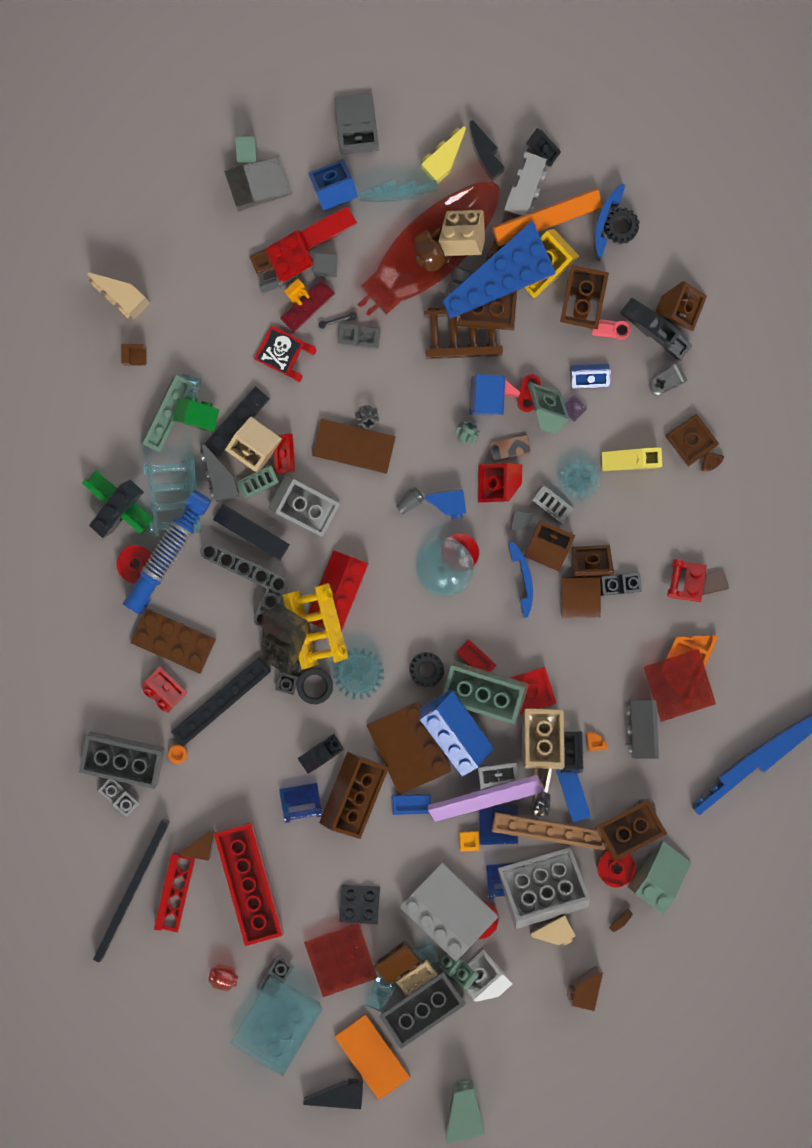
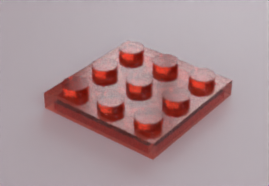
[643,649,716,722]
[304,923,378,997]

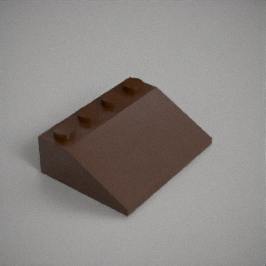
[366,701,451,795]

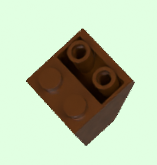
[524,520,575,572]

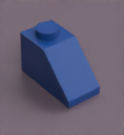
[425,490,466,519]

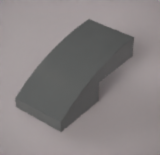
[338,324,381,348]

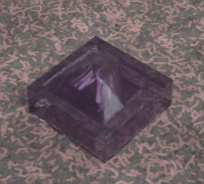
[565,395,588,422]

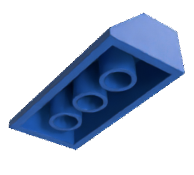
[420,690,494,776]

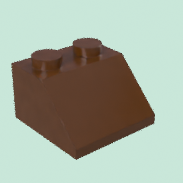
[374,940,419,984]
[566,966,603,1011]

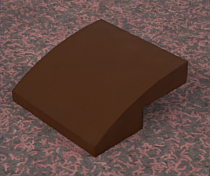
[561,576,601,618]

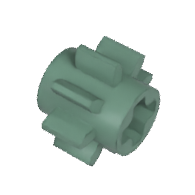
[455,421,480,445]

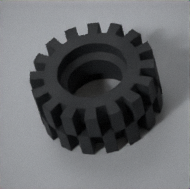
[604,207,639,244]
[409,652,444,687]

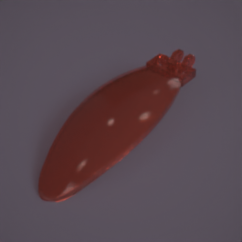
[357,181,500,317]

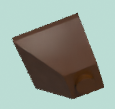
[655,281,707,331]

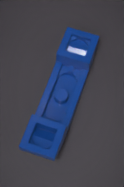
[594,184,625,260]
[508,542,533,618]

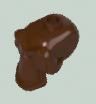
[413,227,445,272]

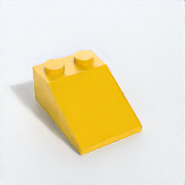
[525,229,580,298]

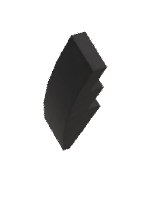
[213,504,290,561]

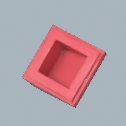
[505,380,520,398]

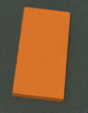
[334,1014,410,1100]

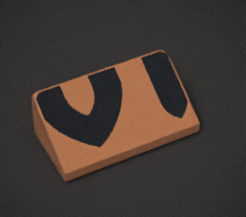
[490,435,532,461]

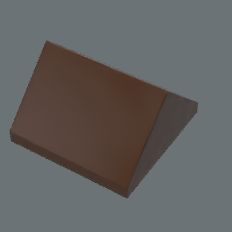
[572,545,614,577]

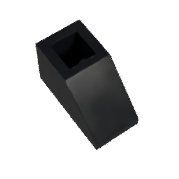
[297,734,345,774]

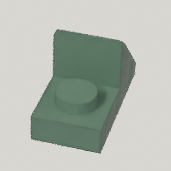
[235,137,257,163]

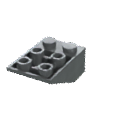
[335,94,379,155]

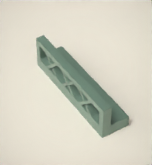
[141,375,193,452]

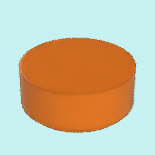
[168,744,188,764]

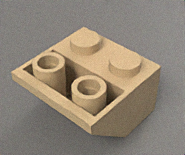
[439,210,485,256]
[225,416,282,472]

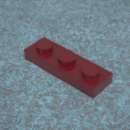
[280,280,335,333]

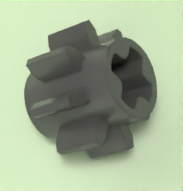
[355,405,379,429]

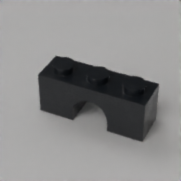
[89,479,144,538]

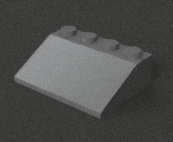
[498,847,590,929]
[400,862,499,962]

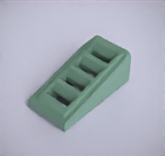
[237,466,280,499]

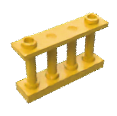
[282,583,348,669]

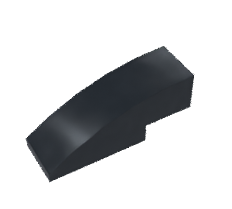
[469,120,505,181]

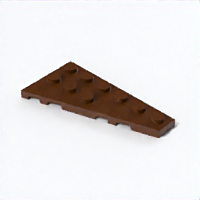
[456,219,517,331]

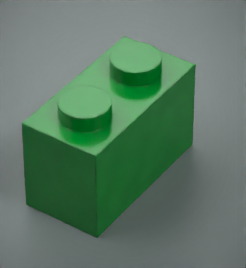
[173,396,220,432]

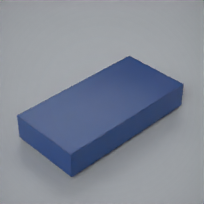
[392,794,431,815]

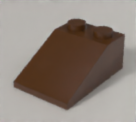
[560,265,609,330]
[595,799,667,863]

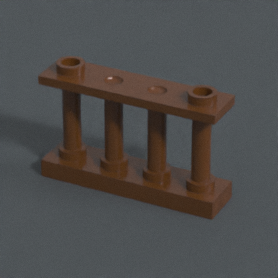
[424,307,503,359]

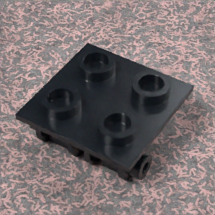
[339,885,380,924]

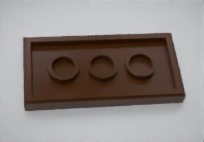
[313,419,396,474]

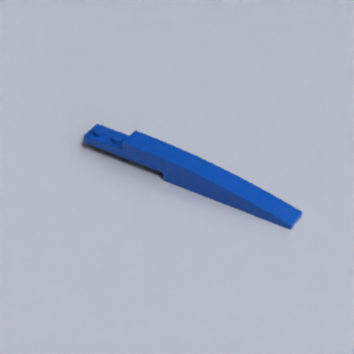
[692,714,812,815]

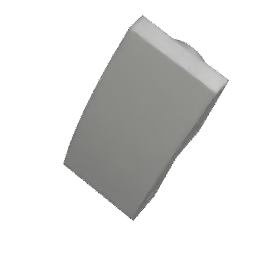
[97,779,140,818]

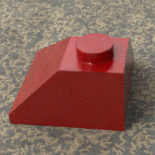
[478,463,522,503]

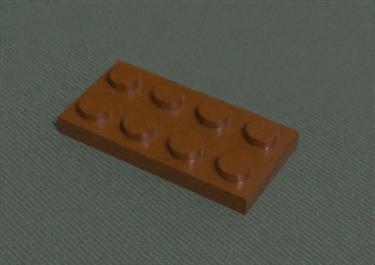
[130,608,216,674]

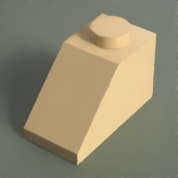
[530,915,576,946]

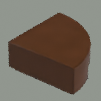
[701,453,724,471]
[609,909,633,932]

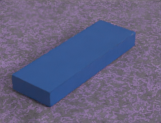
[556,769,591,823]

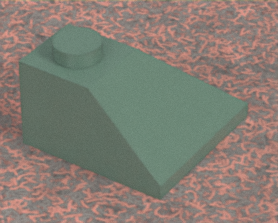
[528,382,569,435]

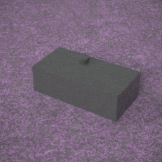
[79,731,165,789]
[379,972,466,1049]

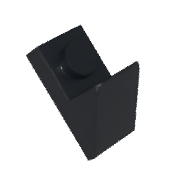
[526,128,561,167]

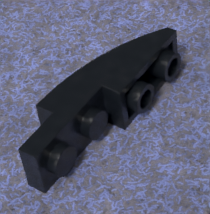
[620,298,693,361]

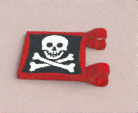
[254,325,317,382]

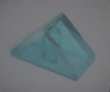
[365,977,394,1013]

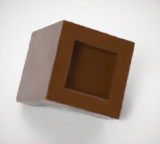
[121,344,147,366]

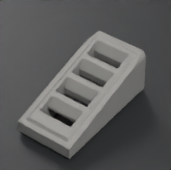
[532,485,574,524]

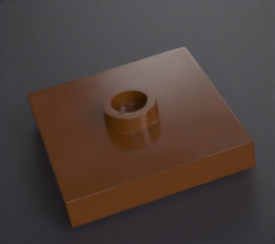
[665,414,719,467]

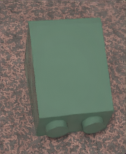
[445,1079,485,1144]

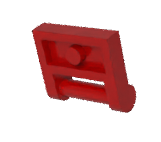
[667,559,707,602]

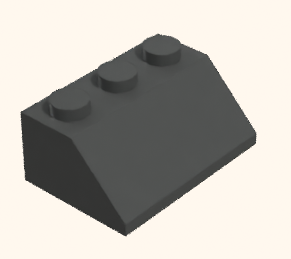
[626,699,659,759]

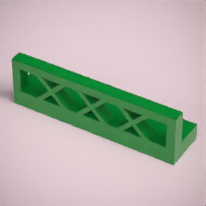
[81,470,155,535]

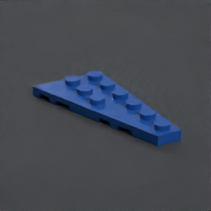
[442,221,556,319]

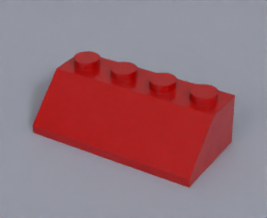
[308,550,369,631]

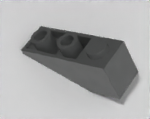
[200,445,240,502]

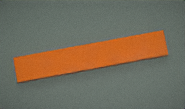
[492,188,603,246]

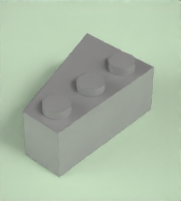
[504,151,547,218]

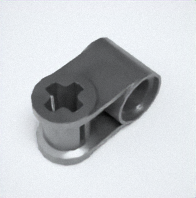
[649,363,687,395]

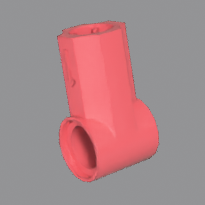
[592,319,631,340]

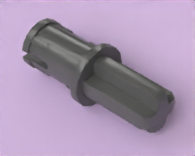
[259,274,297,293]

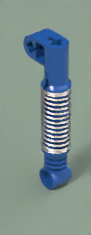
[122,490,212,614]

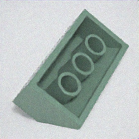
[443,661,529,725]

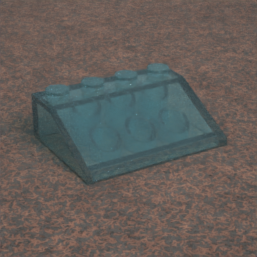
[231,976,323,1076]

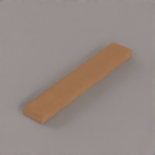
[491,812,605,850]

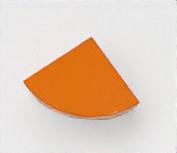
[586,732,608,751]

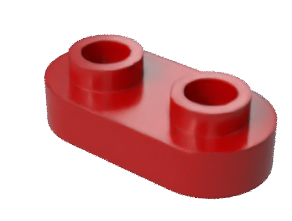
[517,374,541,413]

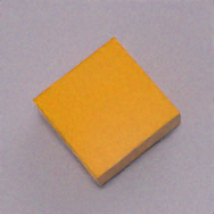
[459,831,479,851]

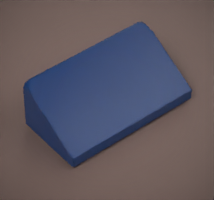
[571,364,610,388]

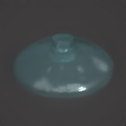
[416,539,474,596]

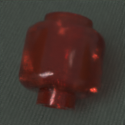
[208,964,238,991]

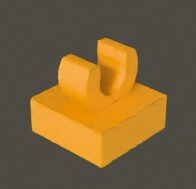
[284,279,310,305]

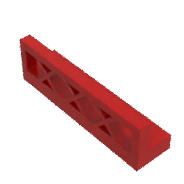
[154,852,196,933]

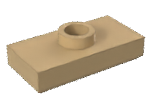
[396,959,439,997]

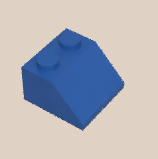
[308,159,359,211]

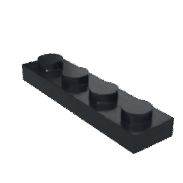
[205,386,270,456]

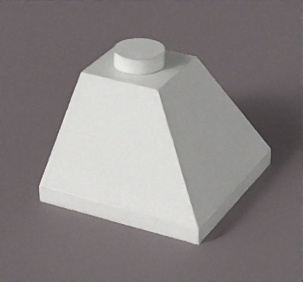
[465,950,512,1002]

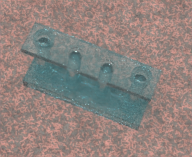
[143,455,201,537]

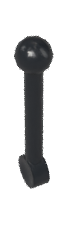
[318,312,357,329]

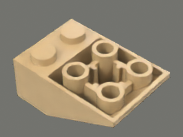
[87,273,150,320]

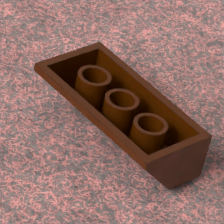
[319,751,389,839]

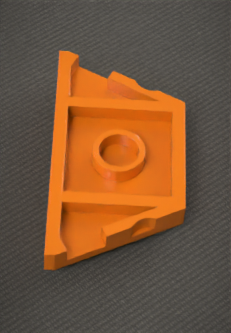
[660,635,718,704]

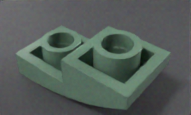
[437,953,479,990]

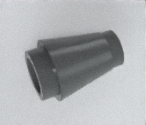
[396,487,425,514]

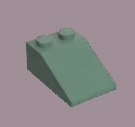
[627,841,691,914]

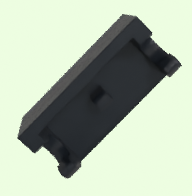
[561,731,583,773]

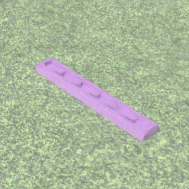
[428,775,544,822]

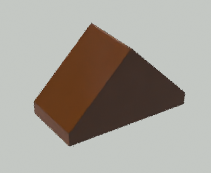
[180,829,215,861]

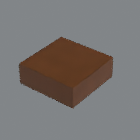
[249,249,273,275]

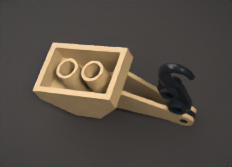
[521,709,564,816]

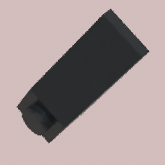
[303,1078,363,1110]

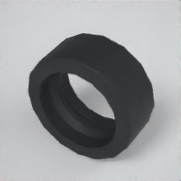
[296,668,333,705]

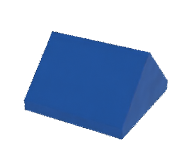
[470,374,506,415]

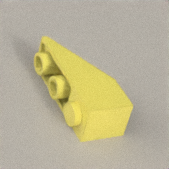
[421,126,466,185]
[601,447,662,471]

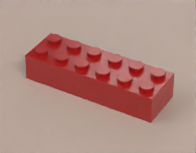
[214,821,284,947]

